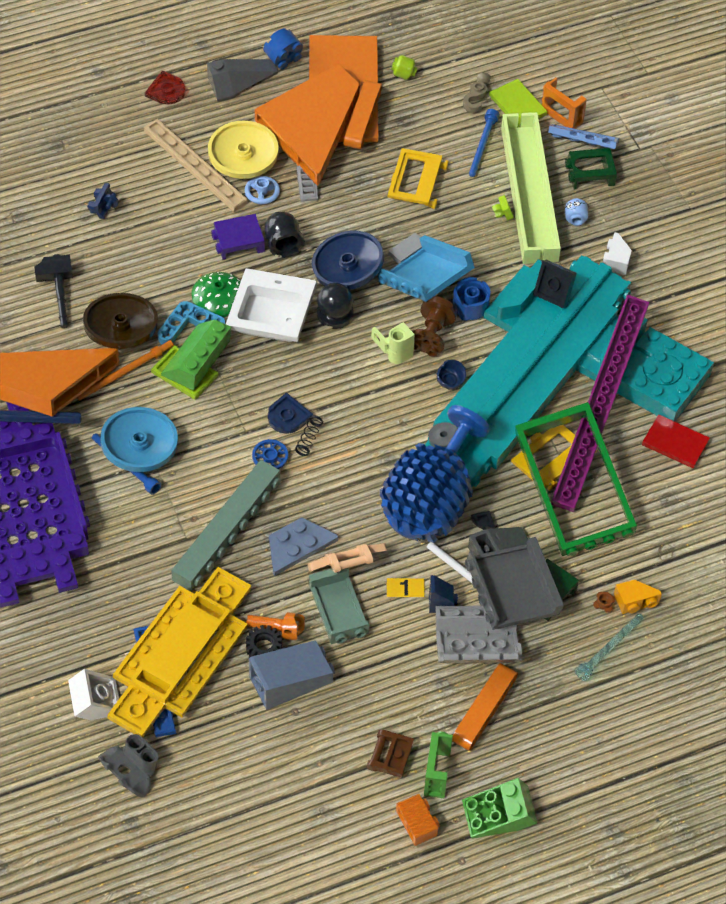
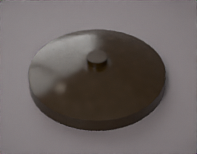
[83,293,158,349]

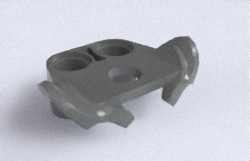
[98,734,159,797]

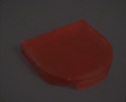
[145,70,186,105]

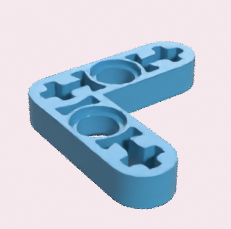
[158,301,225,344]

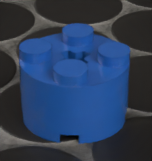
[263,28,303,70]
[453,277,491,321]

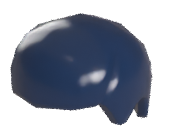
[436,360,466,390]

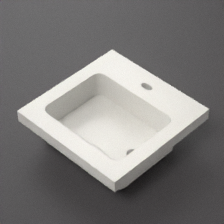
[226,268,317,342]

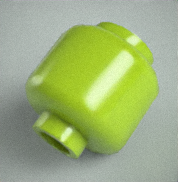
[391,55,417,80]

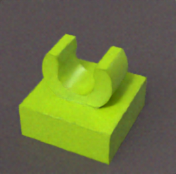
[492,195,514,221]

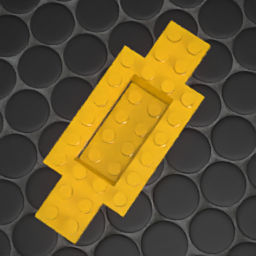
[107,567,252,737]

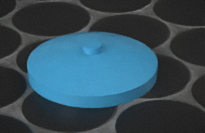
[101,407,178,472]

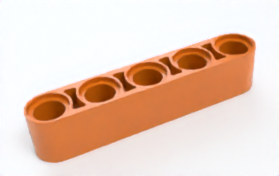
[344,80,382,149]
[452,663,518,751]

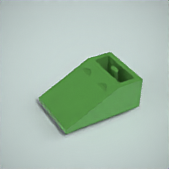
[462,778,537,839]

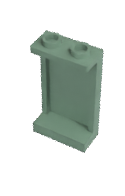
[309,568,370,644]

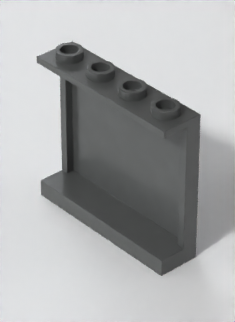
[465,537,564,630]

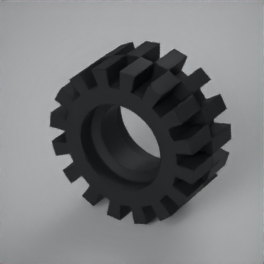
[246,625,282,658]

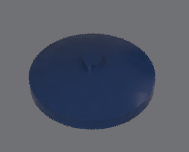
[312,230,384,290]

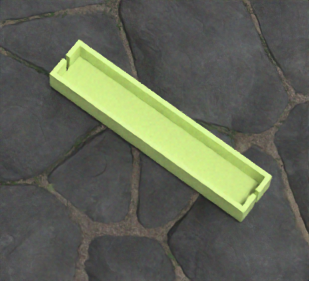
[501,112,561,264]

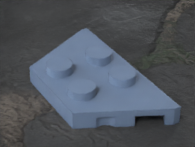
[269,517,338,576]

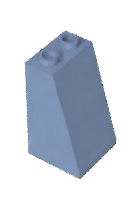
[249,640,335,710]

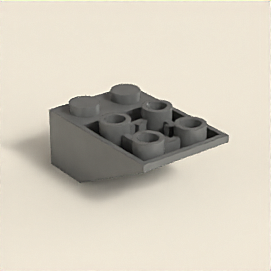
[468,527,528,556]

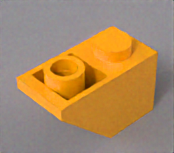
[614,580,662,614]

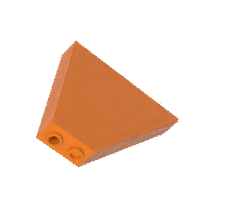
[255,63,360,185]
[0,348,119,416]

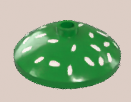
[191,272,241,317]

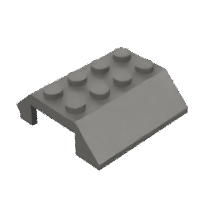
[435,606,522,664]

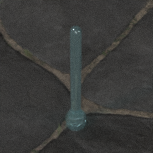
[574,614,643,681]

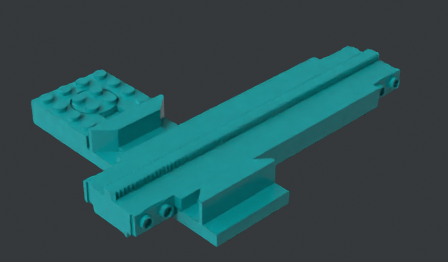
[422,255,714,487]

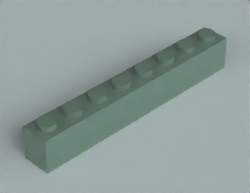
[171,460,281,592]

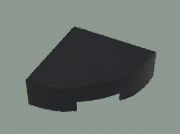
[471,511,495,530]

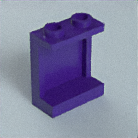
[211,214,265,260]

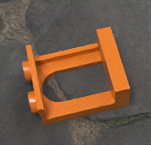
[542,77,587,129]

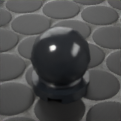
[264,211,305,258]
[317,283,354,329]

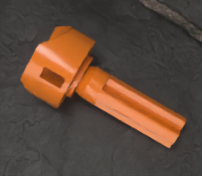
[246,612,305,641]

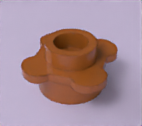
[593,592,616,612]

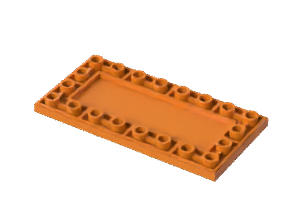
[309,35,378,142]

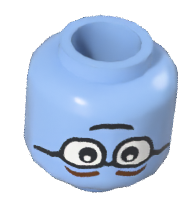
[565,198,588,226]

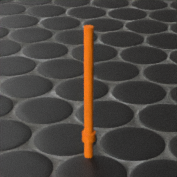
[77,340,174,401]

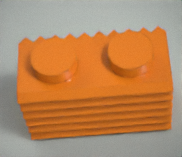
[396,794,440,846]

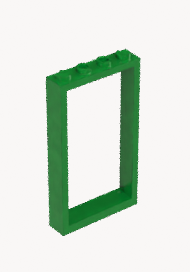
[515,402,637,556]

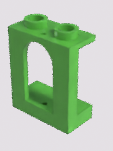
[424,732,453,799]

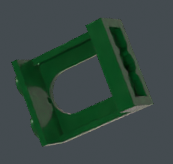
[565,148,617,190]

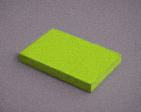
[489,79,547,128]
[151,345,219,400]

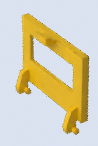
[387,148,449,209]
[511,425,597,491]

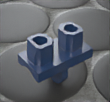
[87,183,119,219]

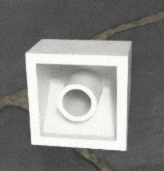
[68,669,119,720]

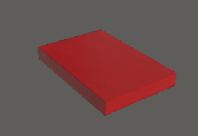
[642,414,710,469]

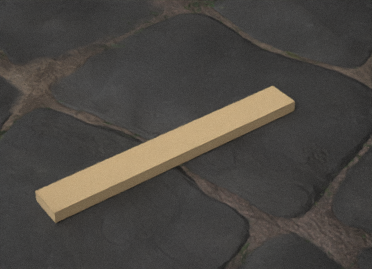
[144,119,248,212]

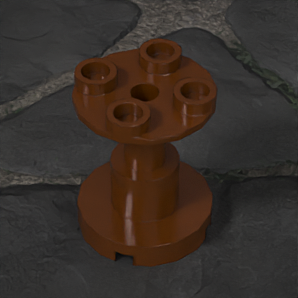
[412,296,457,357]

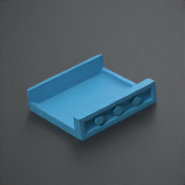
[378,235,475,302]

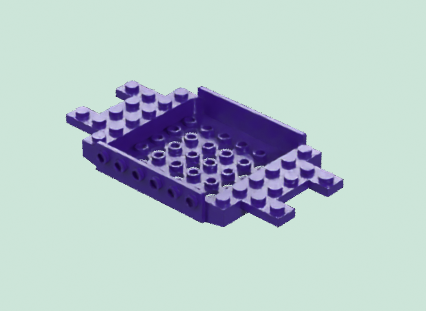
[0,402,90,608]

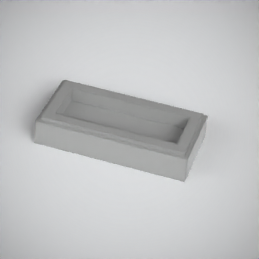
[388,233,422,264]

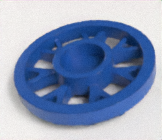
[252,439,288,469]

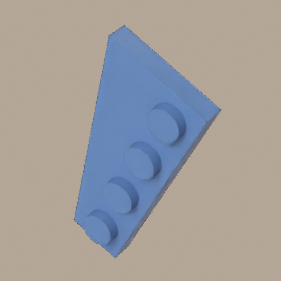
[548,124,619,149]

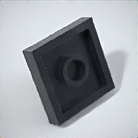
[533,259,577,308]

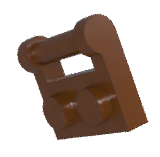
[366,729,414,778]

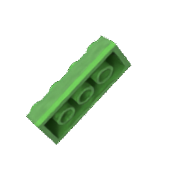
[161,320,231,390]

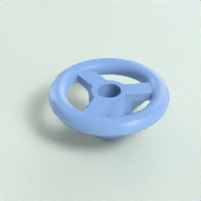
[245,176,280,204]

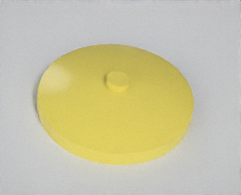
[208,121,279,179]

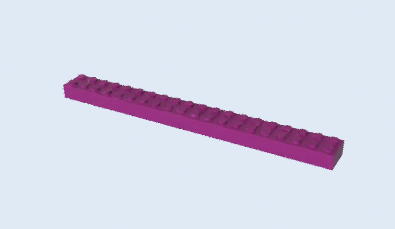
[551,295,649,513]

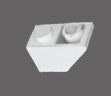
[603,232,632,275]

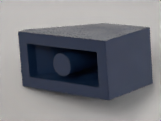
[429,575,458,613]

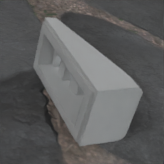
[297,166,318,202]

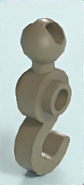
[463,72,490,113]

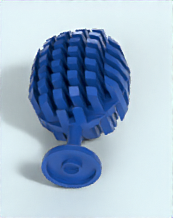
[380,405,491,543]

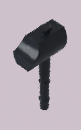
[34,254,73,329]

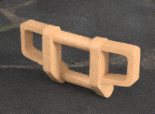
[307,543,387,573]

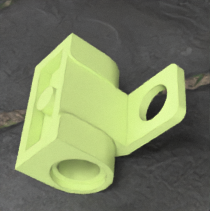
[371,322,415,364]

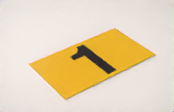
[387,578,424,597]

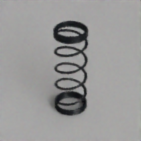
[295,415,323,456]

